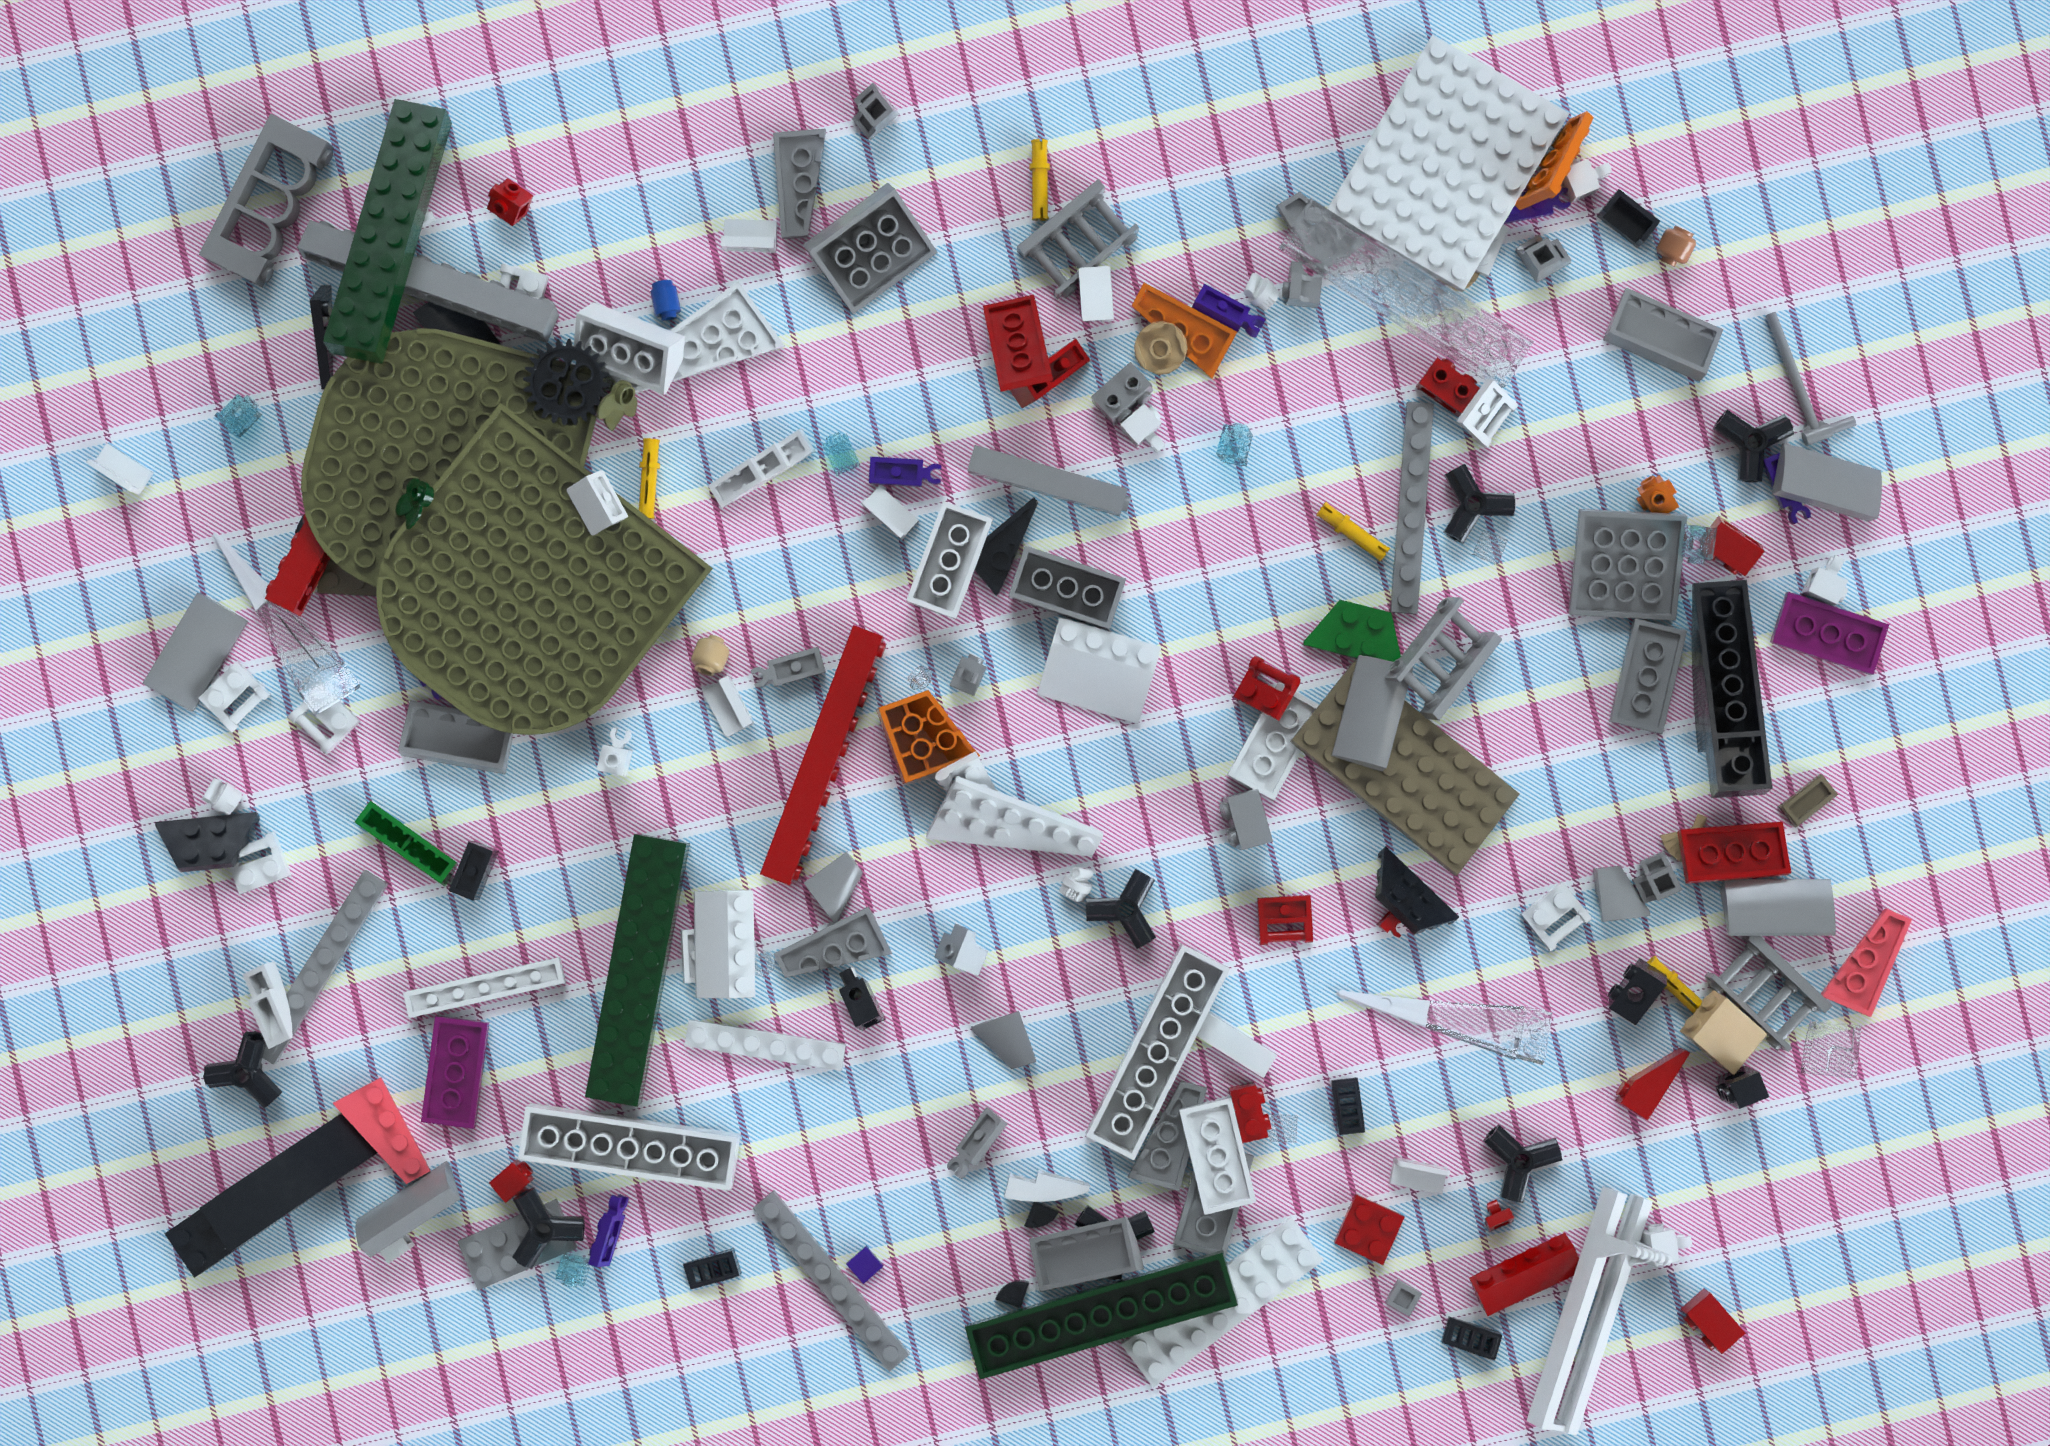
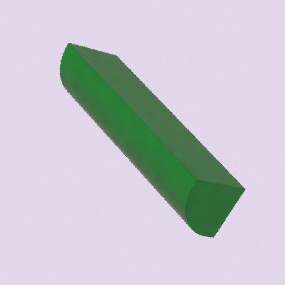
[355,801,458,887]

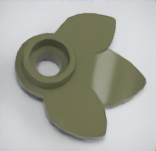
[597,380,637,431]

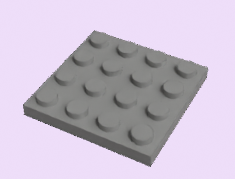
[1568,509,1688,621]

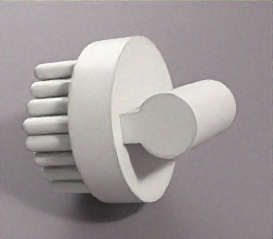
[1244,273,1280,311]
[202,778,242,815]
[1059,867,1093,902]

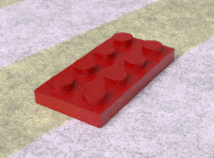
[983,294,1053,392]
[1677,821,1791,884]

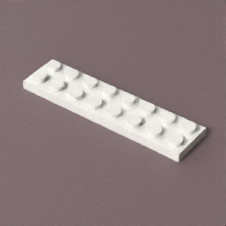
[1121,1216,1324,1388]

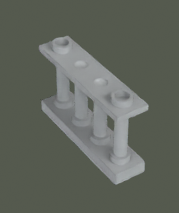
[1017,179,1139,300]
[1384,597,1503,721]
[1705,936,1833,1052]

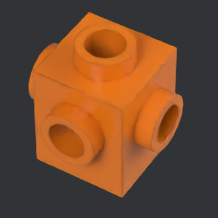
[1636,475,1679,513]

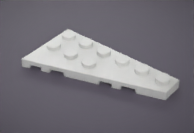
[611,281,785,394]
[926,776,1103,857]

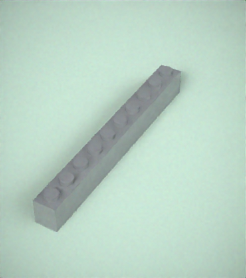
[297,220,559,343]

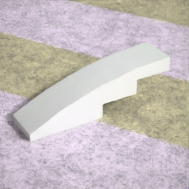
[708,429,816,508]

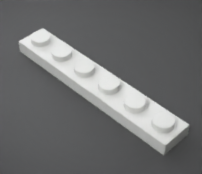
[403,957,566,1018]
[684,1019,846,1071]

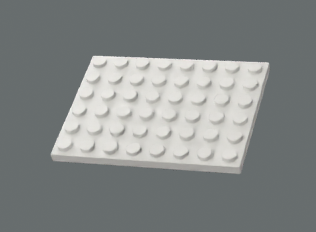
[1325,35,1570,293]

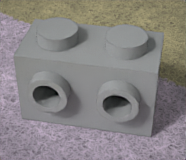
[1091,362,1153,426]

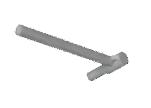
[1766,312,1857,446]

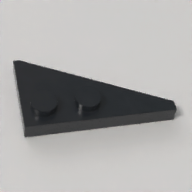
[310,285,333,389]
[974,497,1038,596]

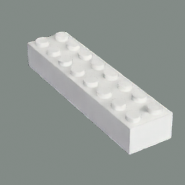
[1085,943,1230,1160]
[518,1103,741,1191]

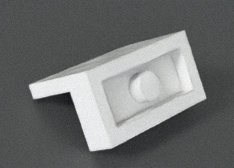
[721,219,777,253]
[1078,266,1114,322]
[86,443,154,495]
[567,470,628,536]
[861,485,919,540]
[703,676,754,737]
[1389,1157,1450,1194]

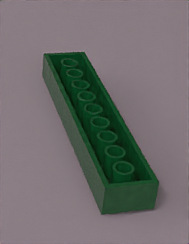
[323,99,452,364]
[585,834,690,1107]
[965,1250,1238,1380]

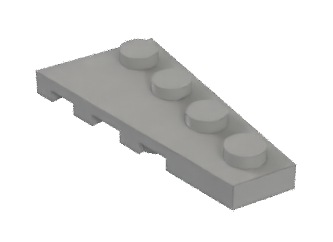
[773,128,826,239]
[774,906,893,978]
[1128,1080,1207,1191]

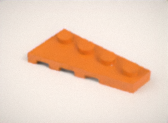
[1515,111,1594,210]
[1132,282,1237,379]

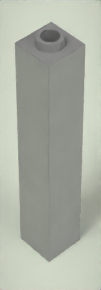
[967,445,1131,517]

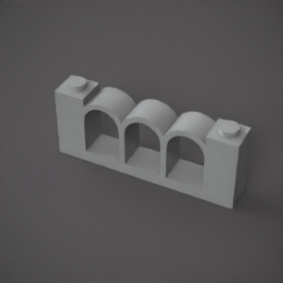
[199,113,334,288]

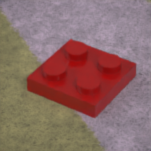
[1334,1193,1405,1265]

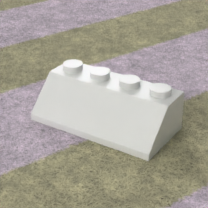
[573,302,685,395]
[906,501,993,619]
[694,890,755,999]

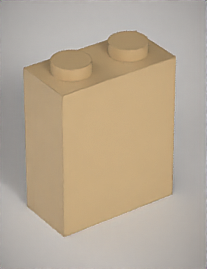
[1680,990,1767,1075]

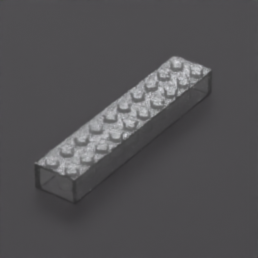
[1278,198,1534,388]

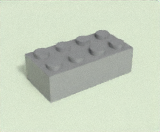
[1008,546,1126,631]

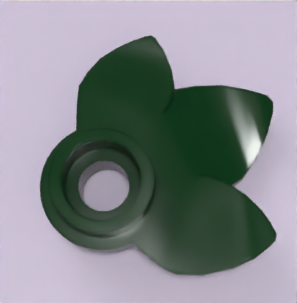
[395,478,434,529]

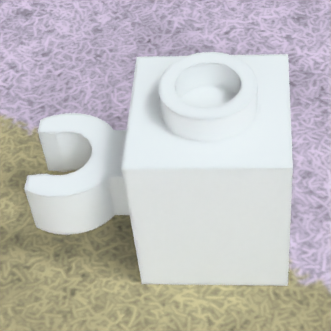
[1562,158,1613,203]
[1119,404,1166,453]
[1801,555,1848,606]
[597,727,633,776]
[1640,1224,1692,1267]

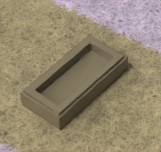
[1778,774,1838,827]

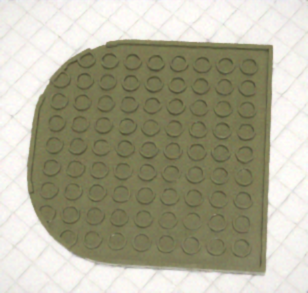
[301,328,607,588]
[376,403,713,735]

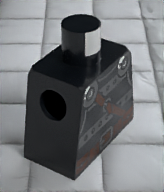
[839,967,886,1031]

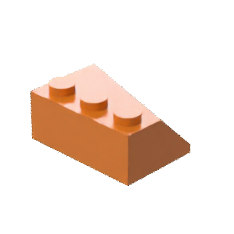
[876,690,980,784]

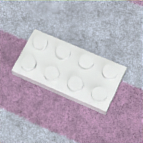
[1227,682,1319,801]
[1179,1097,1256,1215]

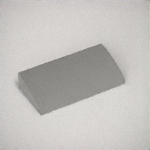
[1603,288,1723,382]
[1772,443,1882,522]
[142,593,248,711]
[1331,655,1413,772]
[398,700,513,774]
[1720,879,1836,936]
[355,1161,461,1258]
[1029,1217,1144,1292]

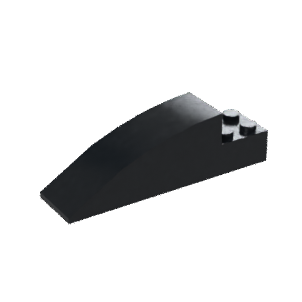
[1691,580,1773,798]
[164,1113,377,1278]

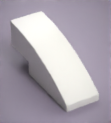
[243,961,293,1049]
[1197,1012,1277,1078]
[1004,1170,1090,1202]

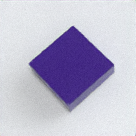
[846,1245,884,1284]

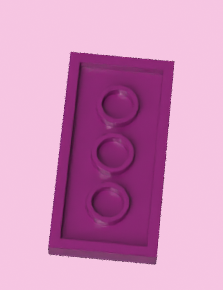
[1770,592,1890,675]
[421,1016,490,1129]

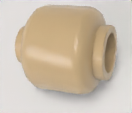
[691,635,730,676]

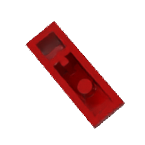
[1010,339,1090,408]
[1615,1048,1690,1120]

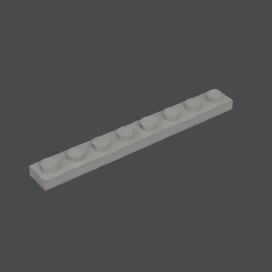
[1390,402,1434,615]
[263,870,388,1065]
[753,1190,910,1372]

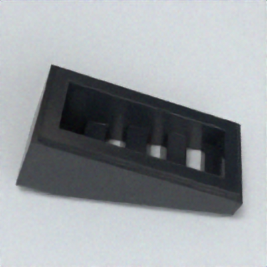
[1331,1077,1365,1135]
[683,1248,742,1290]
[1441,1316,1502,1361]

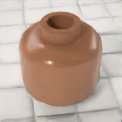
[1656,225,1696,267]

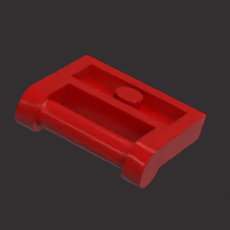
[1233,656,1301,721]
[1257,895,1313,946]

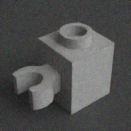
[950,654,987,696]

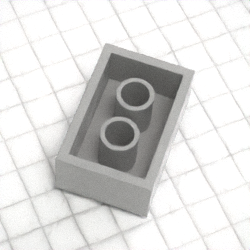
[1219,789,1273,850]

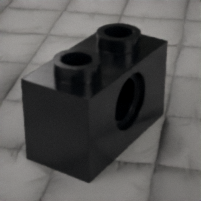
[1607,958,1667,1025]
[1716,1066,1769,1109]

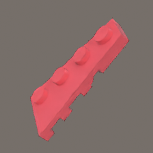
[1821,909,1912,1017]
[333,1077,431,1184]

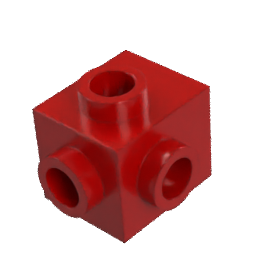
[486,178,533,226]

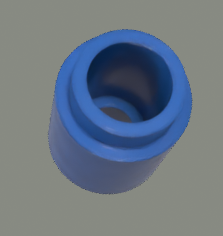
[650,280,681,321]

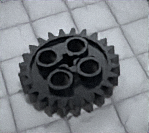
[523,339,611,426]

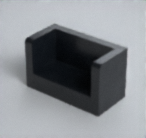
[1597,189,1661,248]
[449,841,499,901]

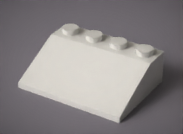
[1037,617,1161,724]

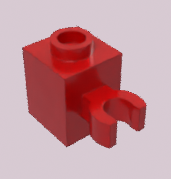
[489,1159,535,1203]

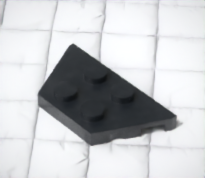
[155,812,260,872]
[1375,846,1459,935]

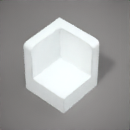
[380,1234,415,1263]

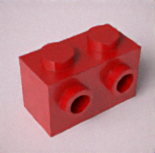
[1416,357,1480,417]
[1699,515,1765,576]
[1228,1082,1272,1143]
[1680,1288,1746,1354]

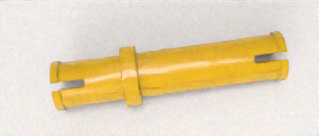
[1029,139,1050,221]
[639,438,660,519]
[1316,502,1390,562]
[1647,956,1702,1014]

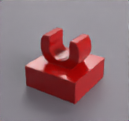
[1376,911,1402,938]
[1485,1200,1514,1232]

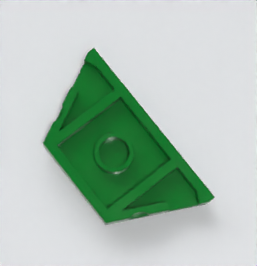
[1303,600,1401,662]

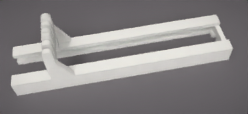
[1527,1186,1672,1435]

